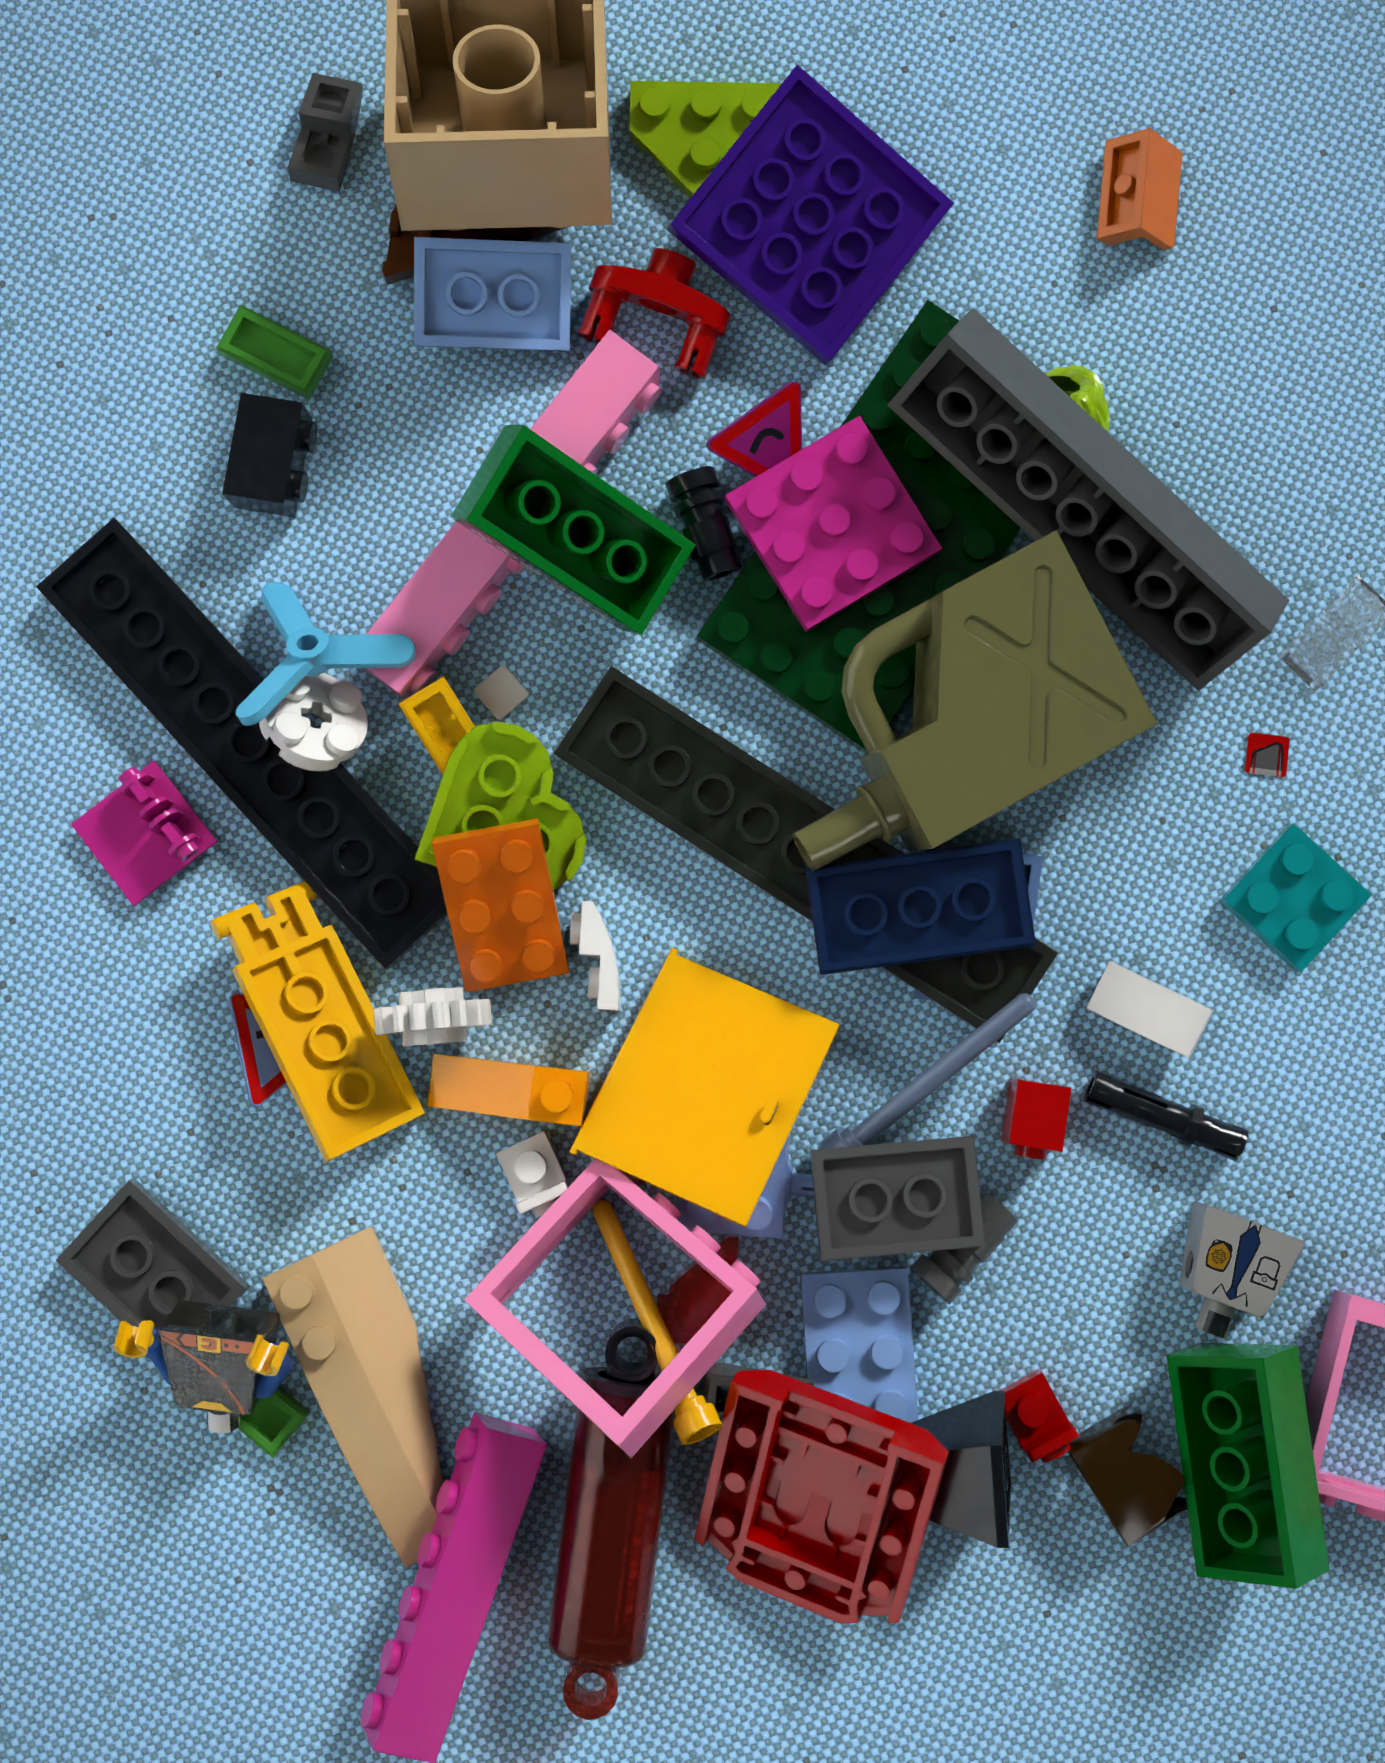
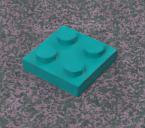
[1218,823,1372,972]

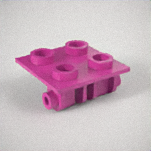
[71,760,218,906]

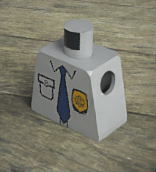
[1179,1201,1305,1339]

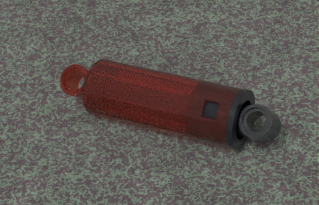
[547,1319,675,1720]

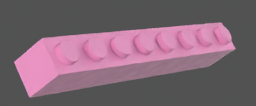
[363,329,662,700]

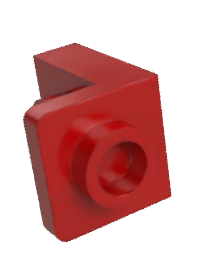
[999,1369,1079,1462]

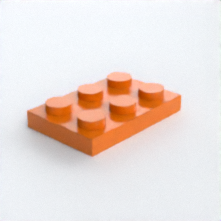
[432,818,569,992]

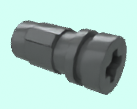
[910,1192,1018,1305]

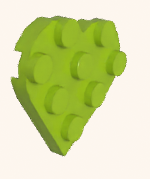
[415,721,586,890]

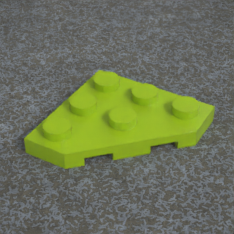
[629,81,782,198]

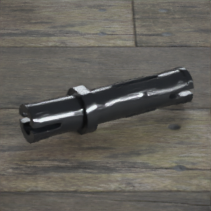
[1084,1071,1249,1161]

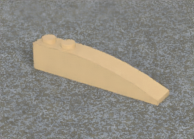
[262,1226,445,1568]

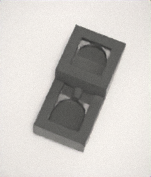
[288,73,363,192]

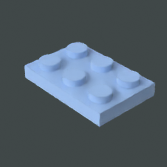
[414,237,571,352]
[800,1266,918,1423]

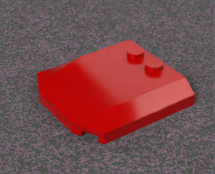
[694,1370,949,1623]

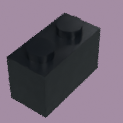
[222,393,317,518]

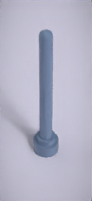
[821,993,1035,1149]

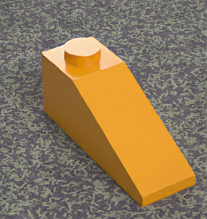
[427,1053,591,1126]

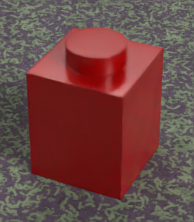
[1001,1078,1072,1160]

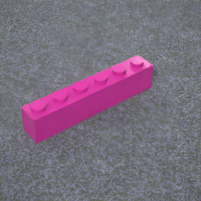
[361,1412,547,1763]

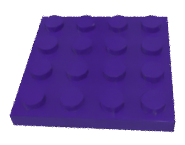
[667,64,954,366]

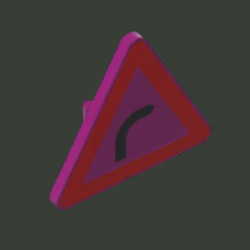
[706,382,802,477]

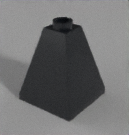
[911,1391,1012,1548]

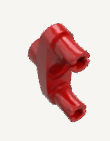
[577,248,731,379]

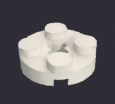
[259,673,368,771]

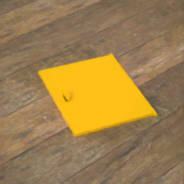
[569,948,840,1228]

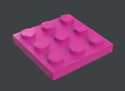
[724,415,942,633]

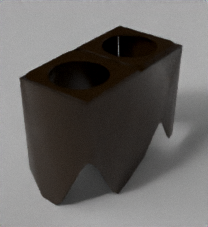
[1068,1401,1187,1547]

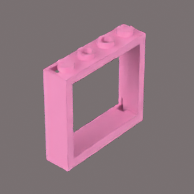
[464,1159,766,1458]
[1306,1289,1385,1522]

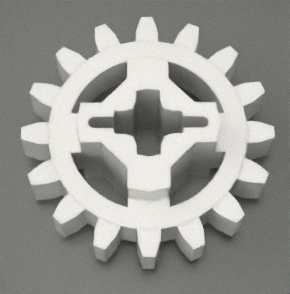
[373,987,492,1047]

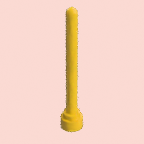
[592,1200,722,1445]

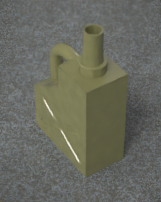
[793,530,1158,871]

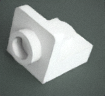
[496,1130,571,1218]

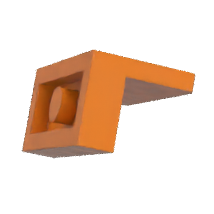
[1097,128,1182,250]

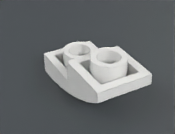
[570,901,621,1011]
[1086,961,1214,1058]

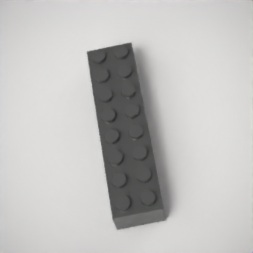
[888,308,1289,691]

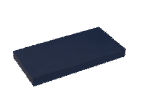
[805,838,1036,975]

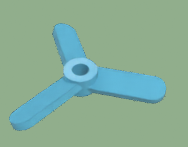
[236,582,416,726]

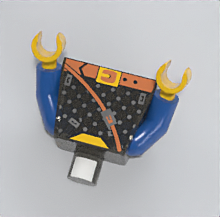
[113,1300,293,1434]

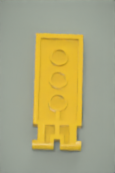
[210,881,425,1163]

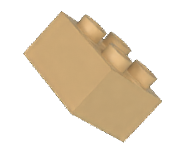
[384,0,612,231]

